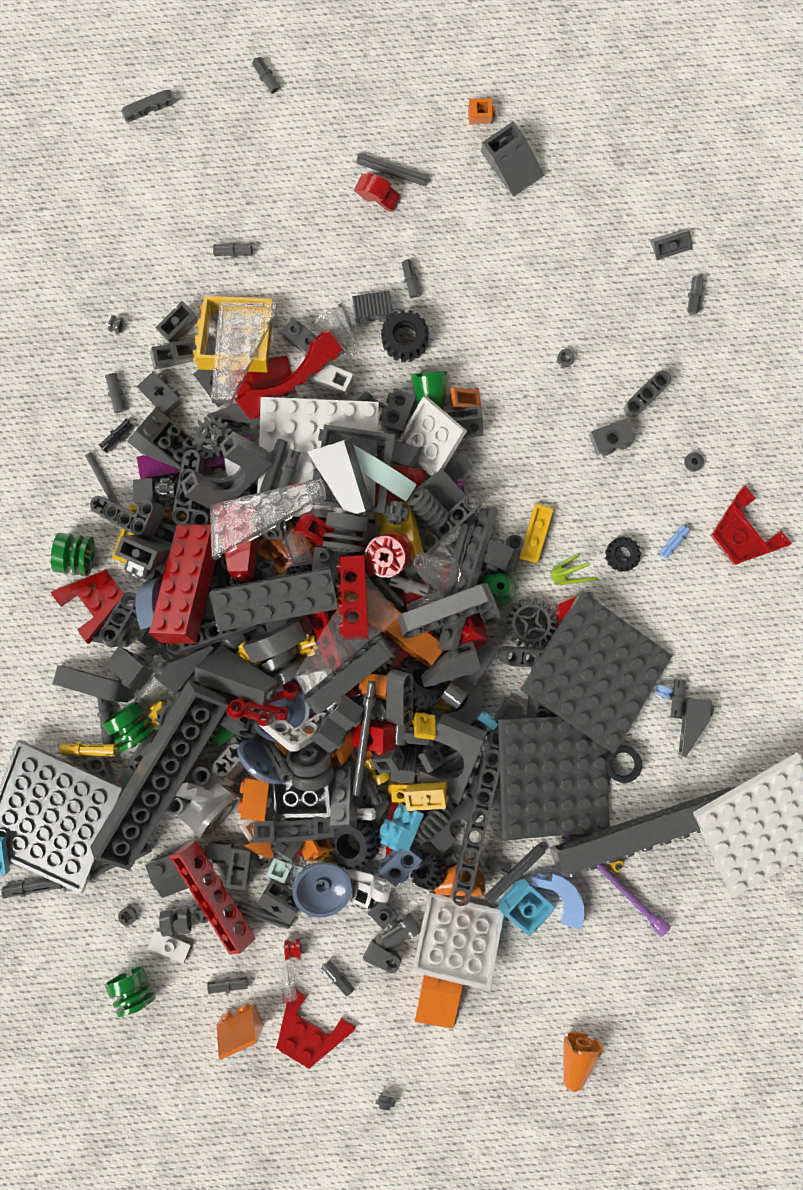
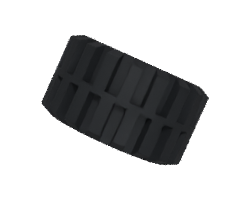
[381,309,429,362]
[400,661,445,713]
[328,820,381,870]

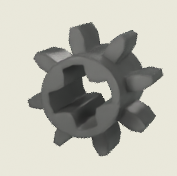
[154,478,177,502]
[384,501,408,525]
[371,699,386,722]

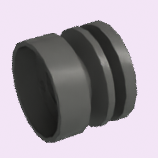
[322,512,369,553]

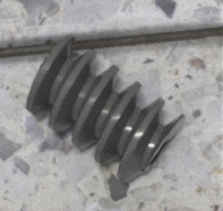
[406,488,448,530]

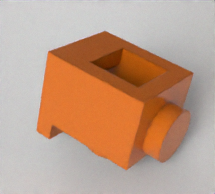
[468,98,496,125]
[300,838,334,861]

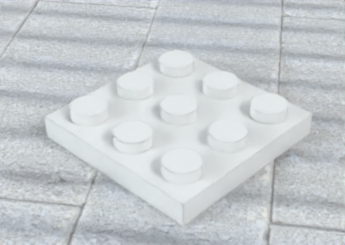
[398,397,467,476]

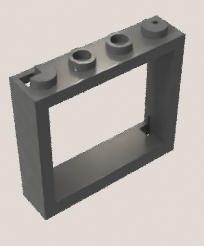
[310,424,395,514]

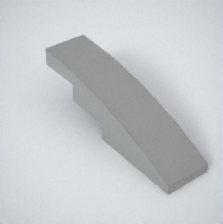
[175,779,214,802]

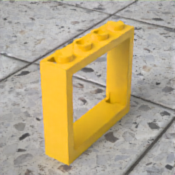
[193,296,274,372]

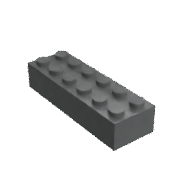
[210,567,338,632]

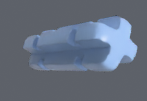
[659,525,690,558]

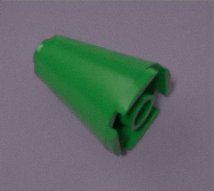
[411,371,449,410]
[478,570,516,608]

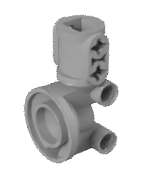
[166,736,244,839]

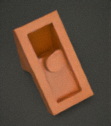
[243,820,274,859]

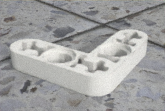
[259,710,326,751]
[335,862,391,903]

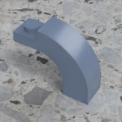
[135,575,164,630]

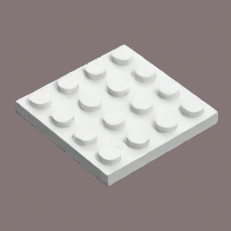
[412,892,504,991]

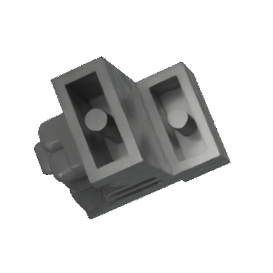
[115,519,177,581]

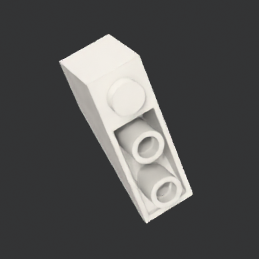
[296,356,354,396]

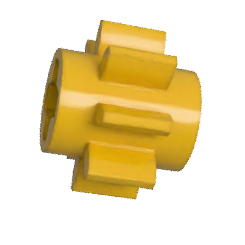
[297,632,320,657]

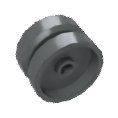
[259,646,309,689]
[287,741,334,791]

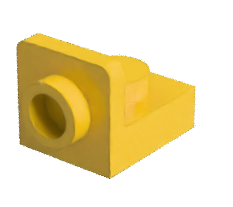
[411,713,436,740]

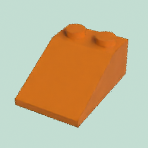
[415,975,462,1029]
[216,1003,264,1060]

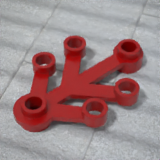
[226,682,299,727]

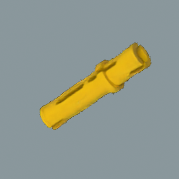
[59,742,119,758]

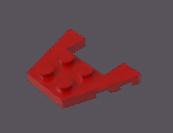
[710,486,792,565]
[50,570,124,644]
[276,987,356,1069]

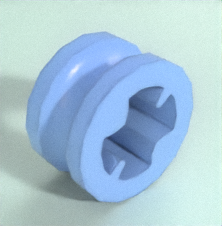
[654,685,674,699]

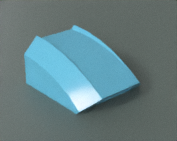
[498,879,555,936]

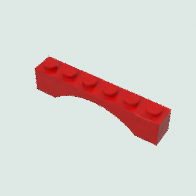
[234,329,343,420]

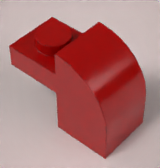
[353,173,401,212]

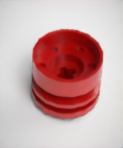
[365,532,414,578]

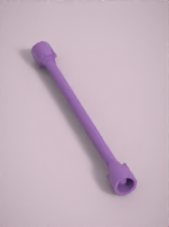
[564,834,671,937]

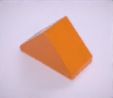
[450,387,481,409]

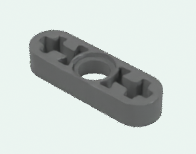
[121,90,175,122]

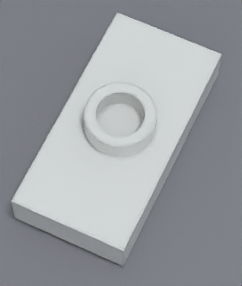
[147,929,191,963]

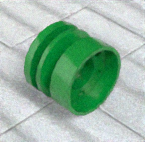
[51,533,95,576]
[102,701,154,752]
[105,966,156,1017]

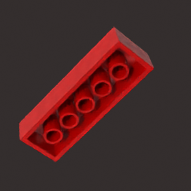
[149,525,222,644]

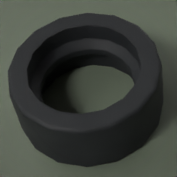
[605,746,642,783]

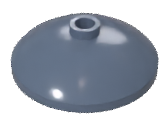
[252,687,311,742]
[237,739,283,784]
[292,862,352,918]

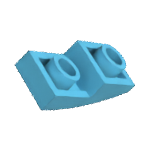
[474,710,498,731]

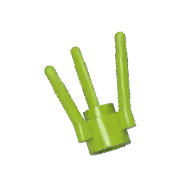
[550,553,598,586]

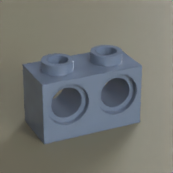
[378,844,423,887]

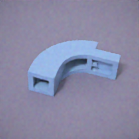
[529,871,584,929]

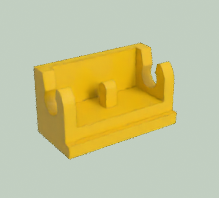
[404,782,449,811]

